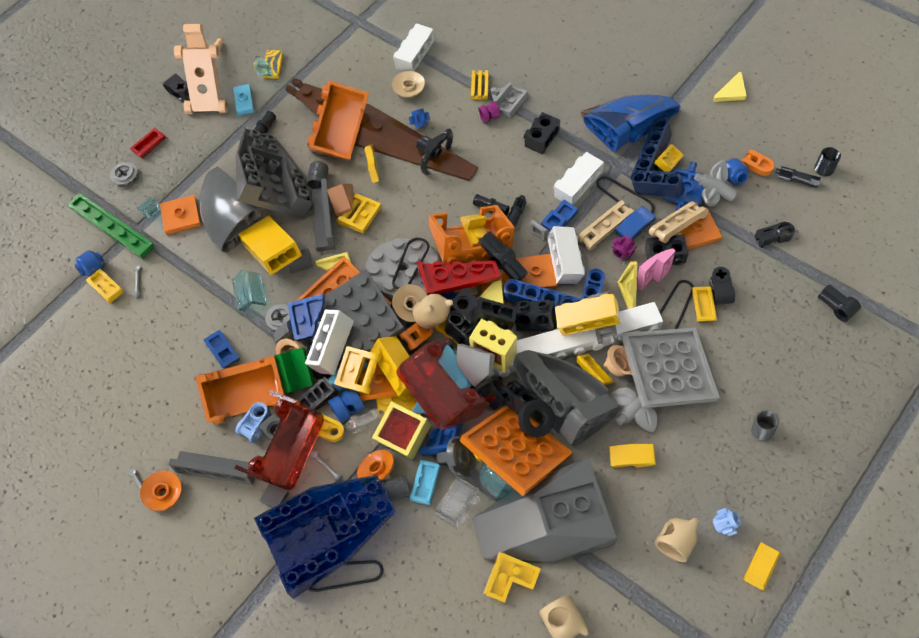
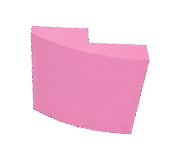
[637,249,675,291]

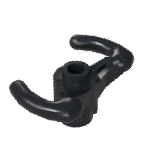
[416,128,453,175]

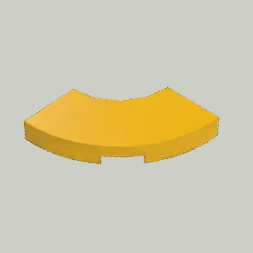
[364,144,380,183]

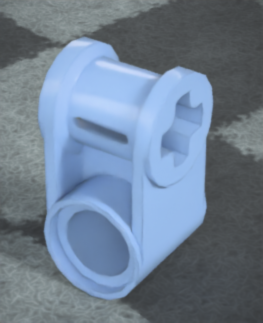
[235,402,272,443]

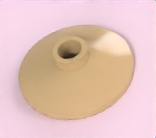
[392,71,425,98]
[392,284,427,322]

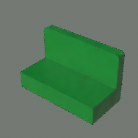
[274,347,314,393]

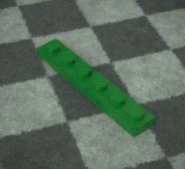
[67,193,155,259]

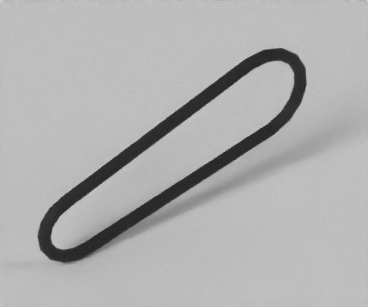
[596,176,654,213]
[392,237,430,290]
[659,280,694,329]
[303,560,384,592]

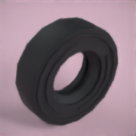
[518,400,555,438]

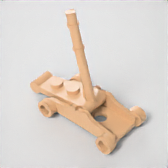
[174,24,229,114]

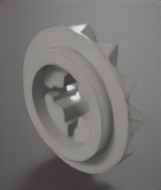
[110,162,138,186]
[265,304,291,331]

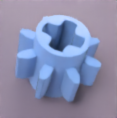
[713,508,741,536]

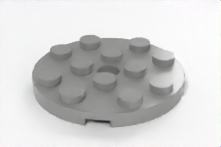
[366,238,440,299]

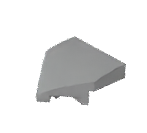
[491,82,529,118]
[457,344,495,387]

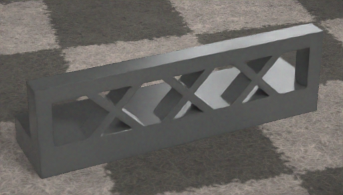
[311,178,336,252]
[168,451,259,485]

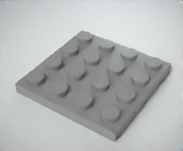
[621,328,720,408]

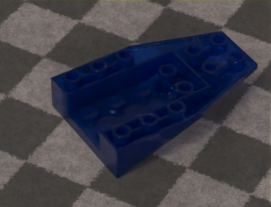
[254,475,396,599]

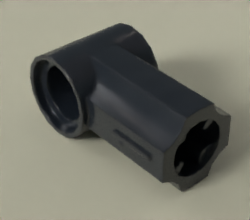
[818,285,861,322]

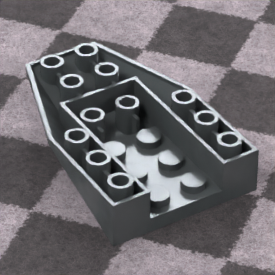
[236,128,313,219]
[472,458,617,563]

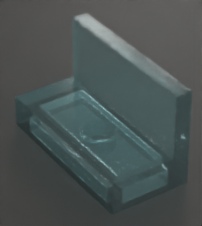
[232,270,267,312]

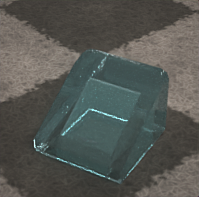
[253,55,273,76]
[137,197,161,219]

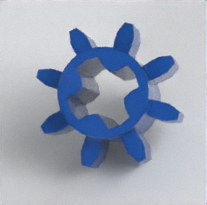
[409,108,430,128]

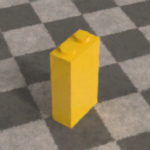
[238,215,302,275]

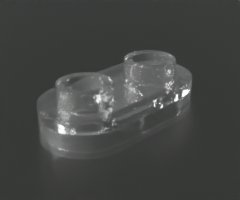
[346,409,385,434]

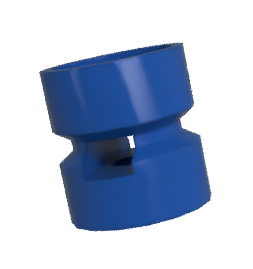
[328,389,365,423]

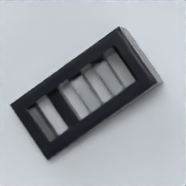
[294,377,337,417]

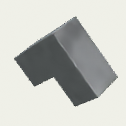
[273,321,302,343]

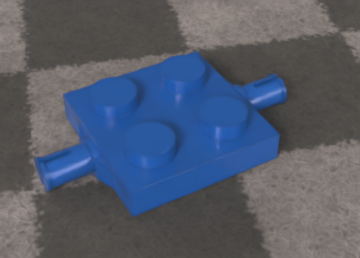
[664,161,704,211]

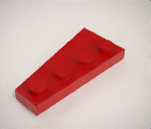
[417,261,501,296]

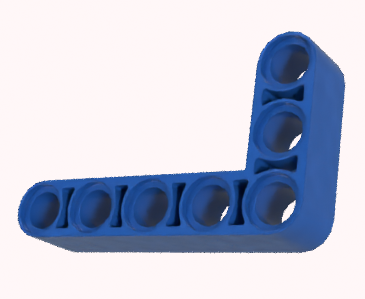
[503,268,605,307]

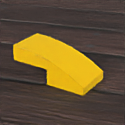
[609,444,656,469]

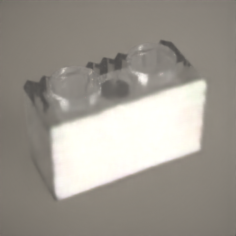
[435,476,480,529]

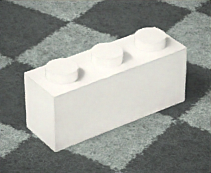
[393,23,435,72]
[553,152,604,205]
[547,226,585,284]
[305,310,354,375]

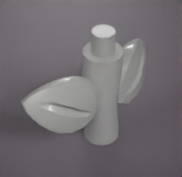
[694,160,737,207]
[610,388,657,433]

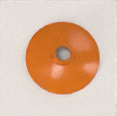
[357,450,394,485]
[140,471,182,511]

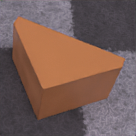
[327,184,353,216]

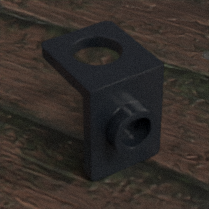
[466,379,506,410]

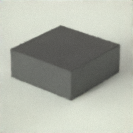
[259,482,289,511]

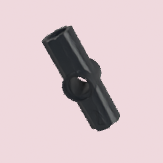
[478,231,529,281]

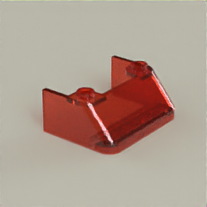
[396,337,496,430]
[234,390,324,491]

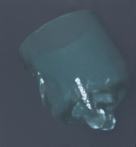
[479,460,514,501]

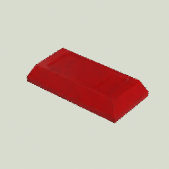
[130,128,166,158]

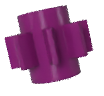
[612,236,636,259]

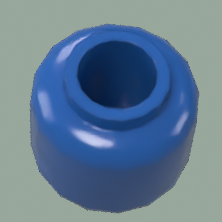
[726,158,749,185]
[74,250,104,277]

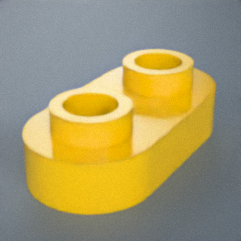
[306,413,345,442]

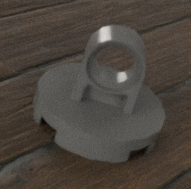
[437,436,476,478]

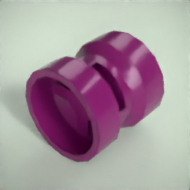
[478,101,500,123]

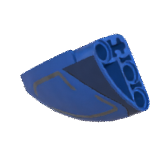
[583,94,681,152]

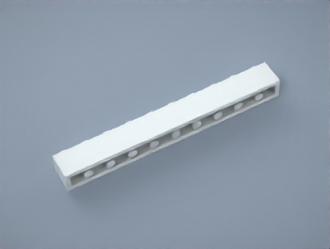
[482,302,663,383]

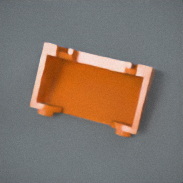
[195,355,287,425]

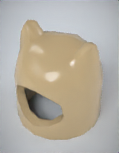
[413,294,453,329]
[654,518,699,563]
[539,595,588,638]

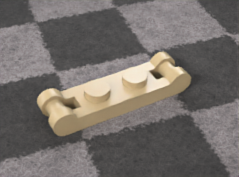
[578,200,635,251]
[649,201,708,243]

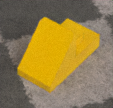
[460,214,487,247]

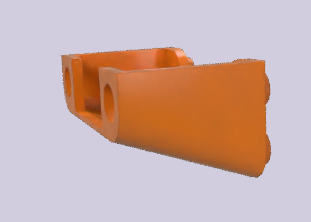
[307,80,369,161]
[428,205,515,264]

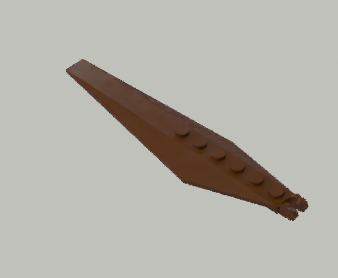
[285,78,478,181]

